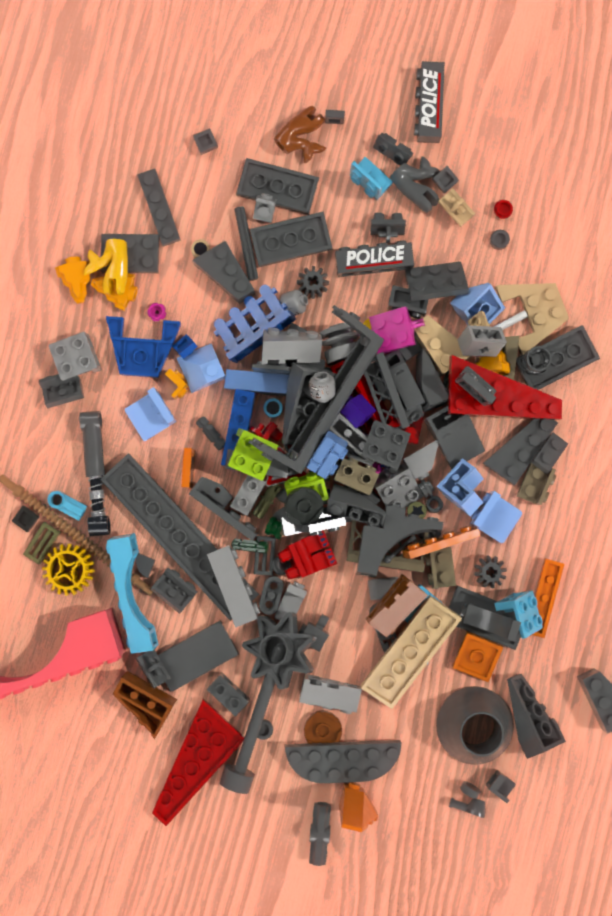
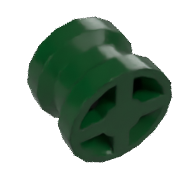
[265,516,283,540]

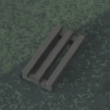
[254,536,276,576]

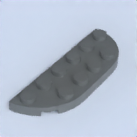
[285,740,402,783]

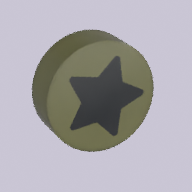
[407,502,427,519]

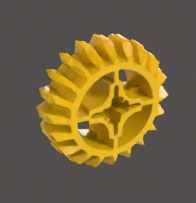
[42,544,95,596]

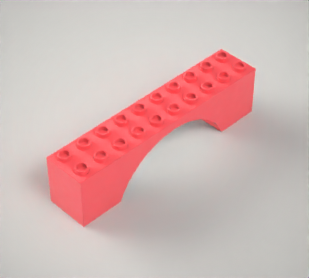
[0,608,126,699]

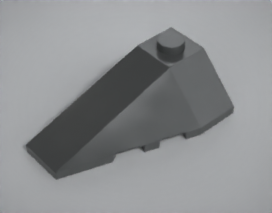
[507,674,566,759]

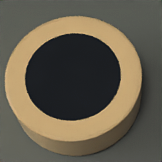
[191,239,210,258]

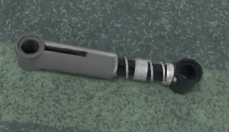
[79,411,110,537]

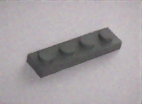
[137,169,181,247]

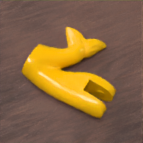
[84,239,128,295]

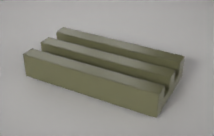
[23,522,61,564]

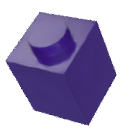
[341,394,376,429]

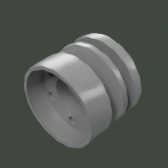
[319,323,360,365]

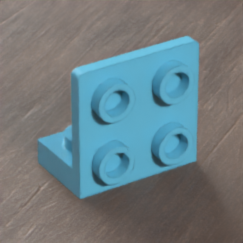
[350,157,393,200]
[494,590,543,639]

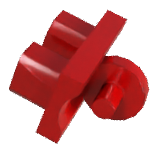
[249,421,283,442]

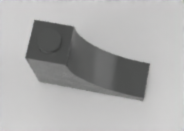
[459,603,521,642]

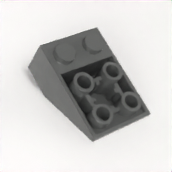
[424,406,485,469]

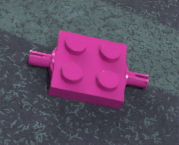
[369,306,425,354]

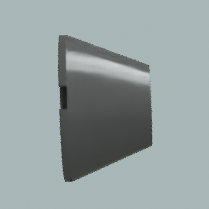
[436,686,514,765]

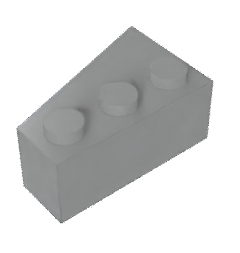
[262,328,322,364]

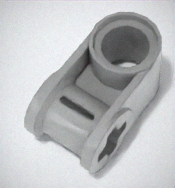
[368,577,399,600]

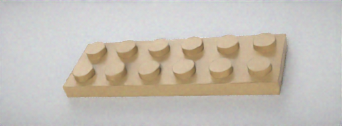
[360,595,462,709]

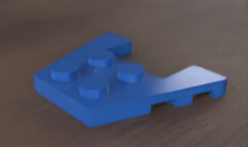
[106,316,181,378]

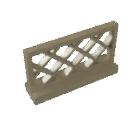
[346,520,429,572]

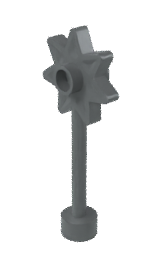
[220,612,317,794]

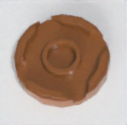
[304,711,342,744]

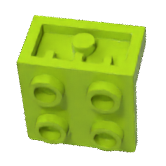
[228,428,279,481]

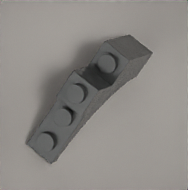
[356,504,443,577]

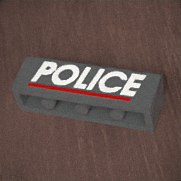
[414,61,445,143]
[335,240,414,277]

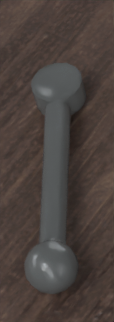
[384,535,416,564]

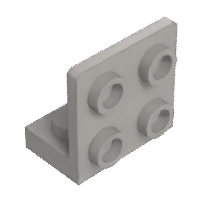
[49,331,102,381]
[374,460,423,508]

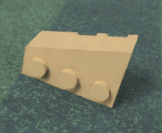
[414,315,472,377]

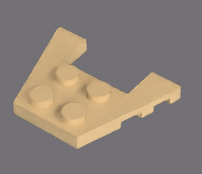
[495,283,569,356]

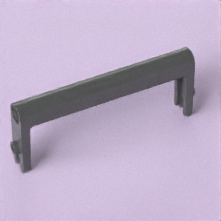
[249,305,384,474]

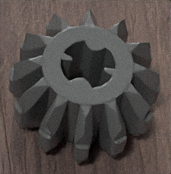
[297,266,329,299]
[474,555,507,588]

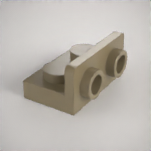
[517,461,556,505]
[425,547,456,589]

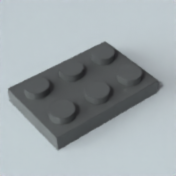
[101,234,159,274]
[405,261,469,302]

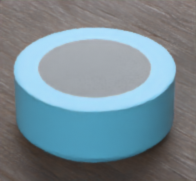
[263,398,283,418]

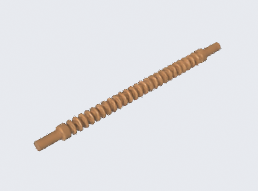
[0,475,153,596]

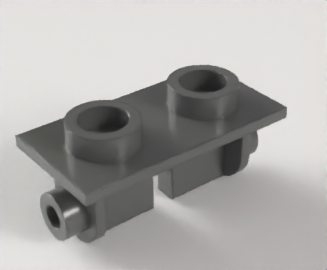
[373,133,413,165]

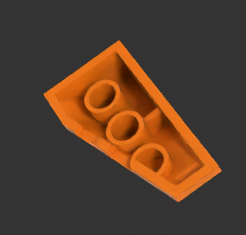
[339,782,378,832]

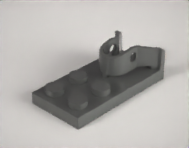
[189,477,258,541]

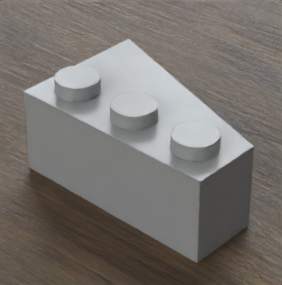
[328,411,374,466]
[299,674,362,714]

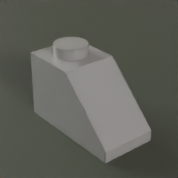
[403,440,439,481]

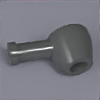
[449,797,486,818]

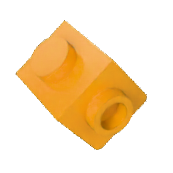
[165,369,188,400]

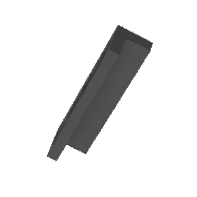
[364,352,410,430]

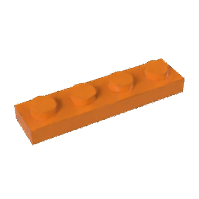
[402,526,481,559]
[532,558,565,638]

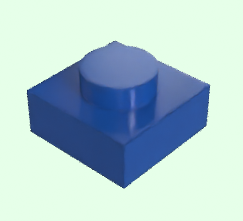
[172,334,198,359]

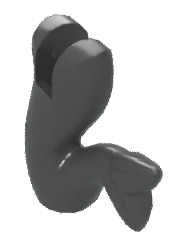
[390,157,440,213]

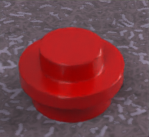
[494,200,513,219]

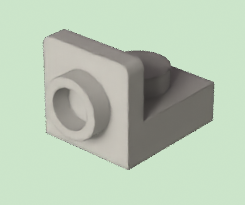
[253,193,277,223]

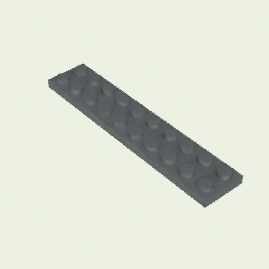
[100,453,259,621]

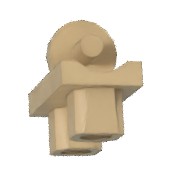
[438,188,475,227]

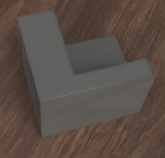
[395,333,423,362]
[486,770,516,803]

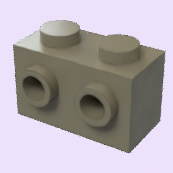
[334,457,379,496]

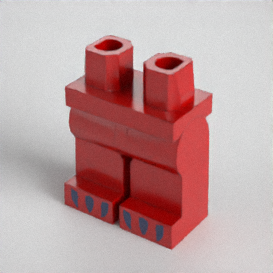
[278,530,338,580]

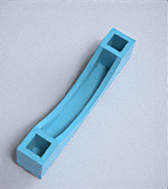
[106,533,159,654]

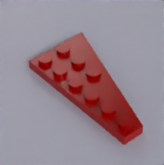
[448,355,562,420]
[152,698,244,826]

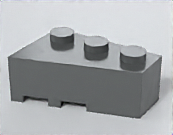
[192,241,255,304]
[577,668,612,733]

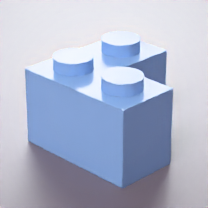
[436,458,484,517]

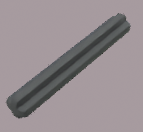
[234,206,258,281]

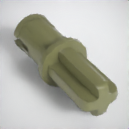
[253,485,282,519]

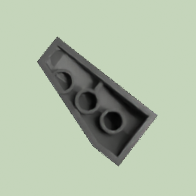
[282,362,336,444]

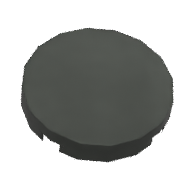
[284,487,323,526]

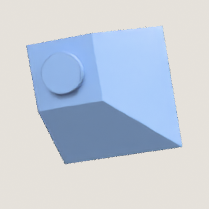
[450,283,505,325]
[177,343,226,393]

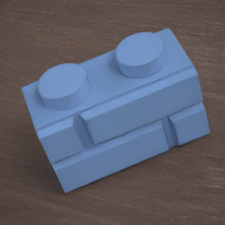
[306,431,348,479]

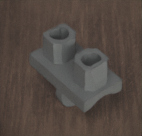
[370,213,406,243]
[136,650,171,689]

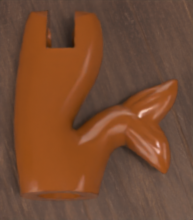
[274,105,326,163]

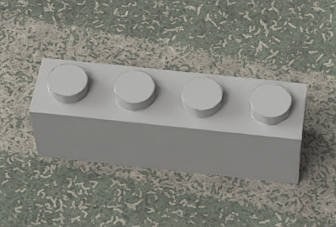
[207,545,260,628]

